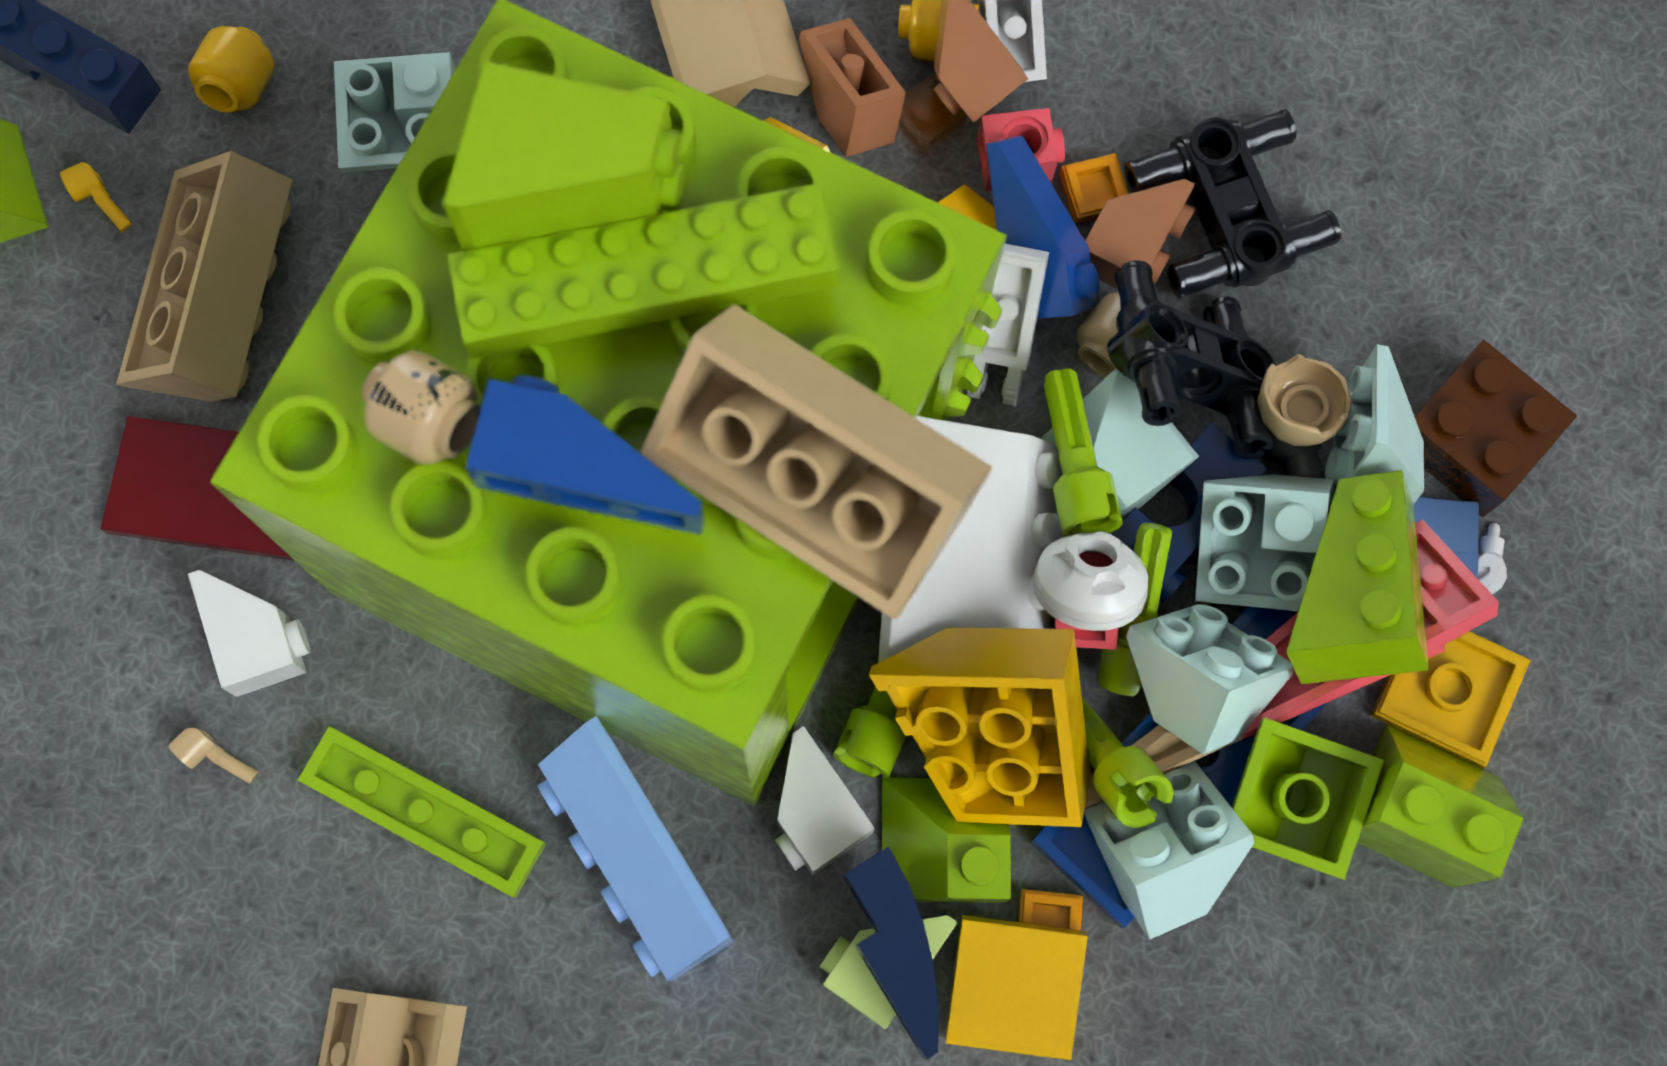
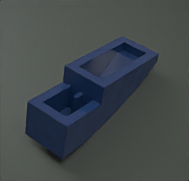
[843,846,939,1060]

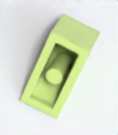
[820,915,958,1029]

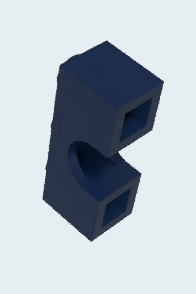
[0,0,161,134]
[1095,422,1267,604]

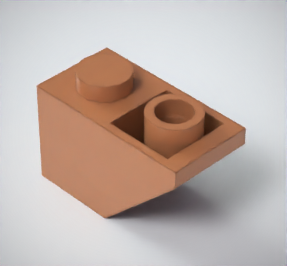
[1085,179,1195,289]

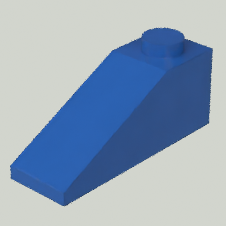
[986,136,1099,318]
[465,376,705,535]

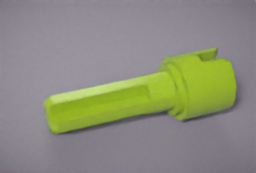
[1044,368,1123,537]
[1096,523,1172,697]
[833,687,906,779]
[1082,696,1174,828]

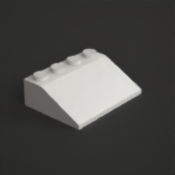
[878,416,1062,663]

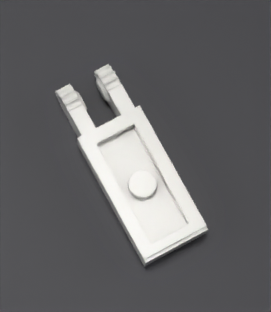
[967,244,1049,407]

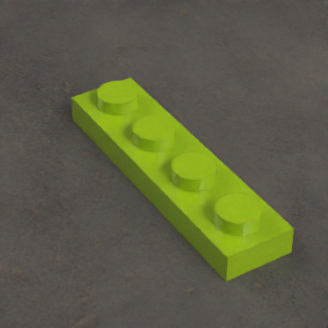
[297,726,546,899]

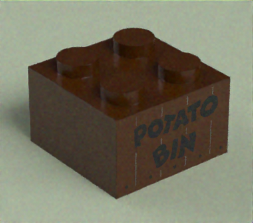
[1414,339,1577,517]

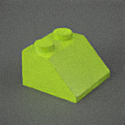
[1232,717,1384,880]

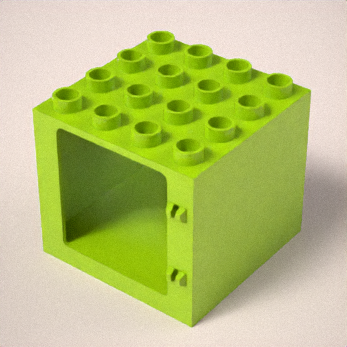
[210,0,1007,807]

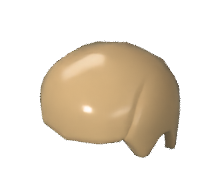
[1257,354,1352,446]

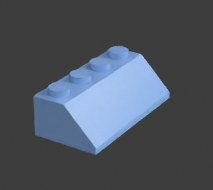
[537,716,734,982]

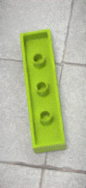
[447,183,839,359]

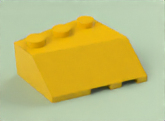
[869,627,1091,827]

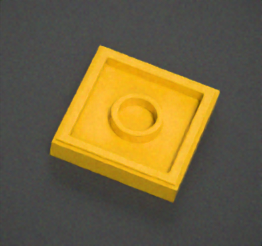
[1370,631,1530,769]
[945,915,1088,1060]

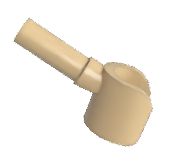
[169,728,259,784]

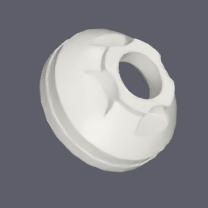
[1033,531,1148,631]

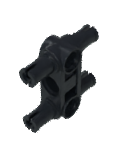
[1124,109,1341,299]
[1107,260,1277,459]

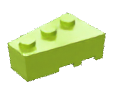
[1286,470,1429,684]

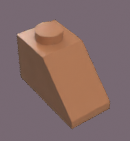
[933,0,1028,123]
[799,18,906,157]

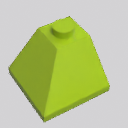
[882,777,1011,903]

